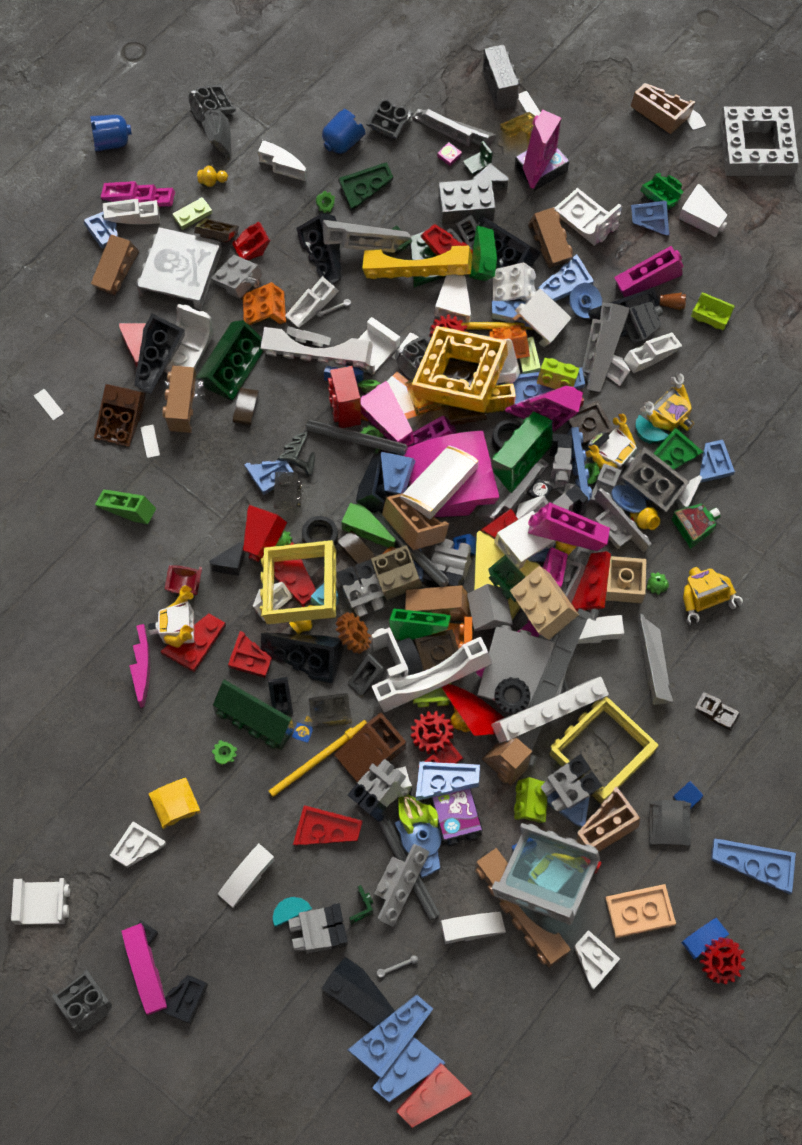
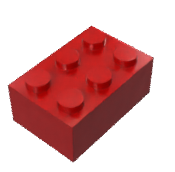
[328,366,361,428]

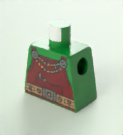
[671,504,721,548]

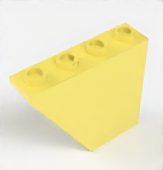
[474,531,540,620]

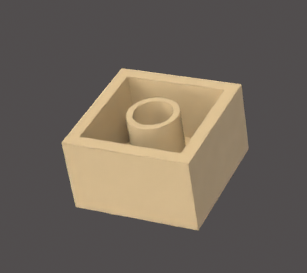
[606,556,646,603]

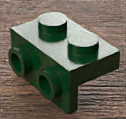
[488,554,526,602]

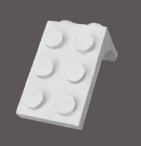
[555,188,622,246]
[165,304,214,373]

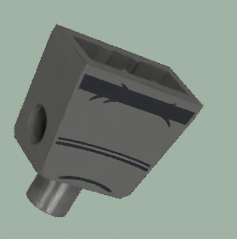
[624,302,663,343]

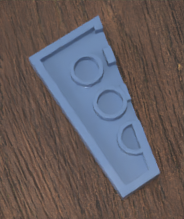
[711,838,796,894]
[347,995,433,1078]

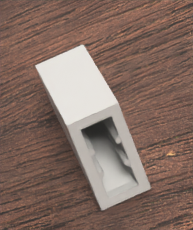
[679,184,727,237]
[435,275,471,322]

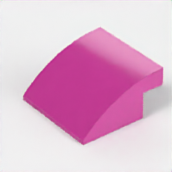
[403,431,499,517]

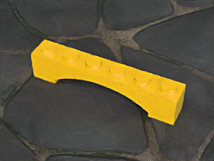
[362,246,472,279]

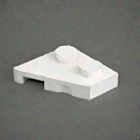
[286,326,331,347]
[109,822,166,868]
[574,930,620,990]

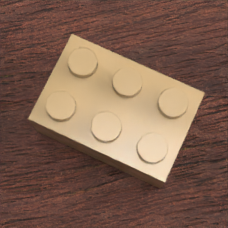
[510,566,579,640]

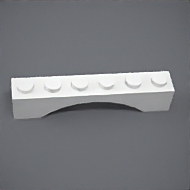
[261,327,373,368]
[372,637,493,713]
[491,677,609,743]

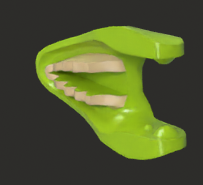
[398,794,438,834]

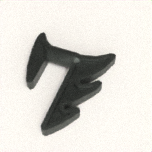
[278,432,315,477]

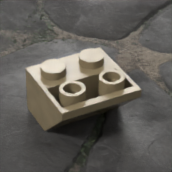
[371,545,423,600]

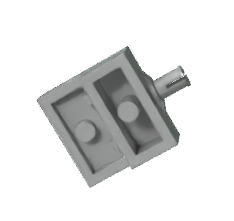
[211,255,263,299]

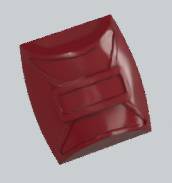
[164,565,202,595]

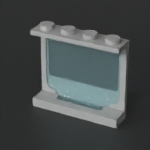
[492,823,600,925]

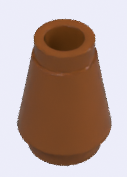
[660,292,686,310]

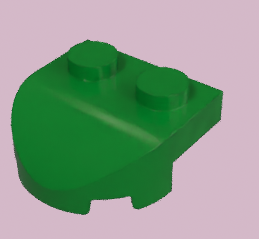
[640,173,684,210]

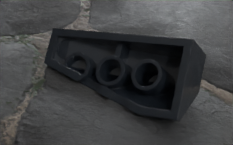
[473,215,541,268]
[261,632,342,683]

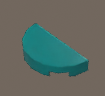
[635,415,668,444]
[273,897,313,927]

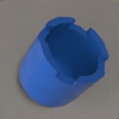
[322,109,366,154]
[90,114,132,151]

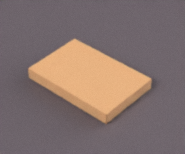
[605,884,676,939]

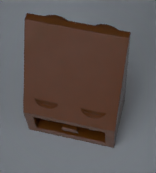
[94,384,146,447]
[334,713,406,783]

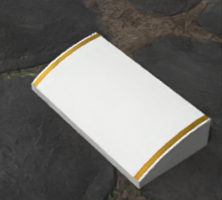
[400,446,479,519]

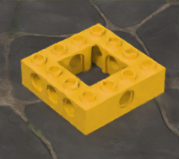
[412,326,508,413]

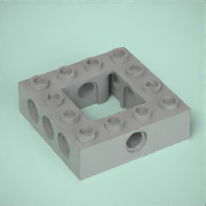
[720,106,799,176]

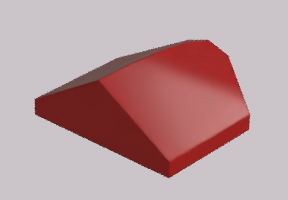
[232,222,270,260]

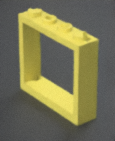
[260,540,336,624]
[550,696,659,804]

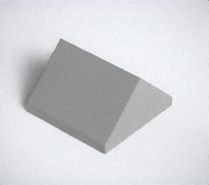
[467,584,513,631]

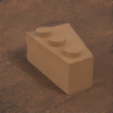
[631,83,695,134]
[528,207,573,268]
[91,234,139,295]
[163,365,196,433]
[382,493,449,550]
[405,585,471,621]
[482,738,532,785]
[577,786,640,851]

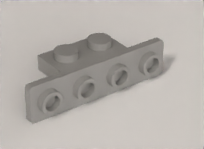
[593,488,652,553]
[374,844,429,927]

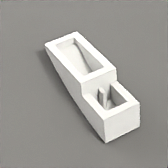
[258,141,307,181]
[103,199,160,224]
[285,276,339,327]
[624,333,682,373]
[561,615,624,644]
[218,843,275,908]
[441,912,506,944]

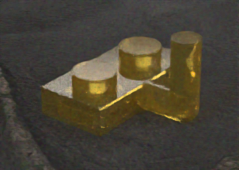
[500,111,535,145]

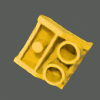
[149,778,201,829]

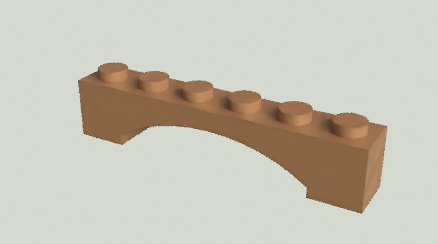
[475,848,571,967]

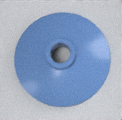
[570,283,602,319]
[611,485,646,513]
[401,822,441,857]

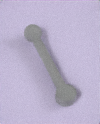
[316,299,351,318]
[377,955,418,978]

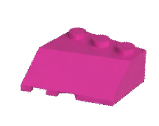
[523,110,562,189]
[505,386,583,432]

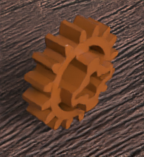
[335,612,371,654]

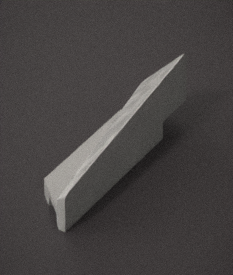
[475,458,549,524]
[638,614,673,705]

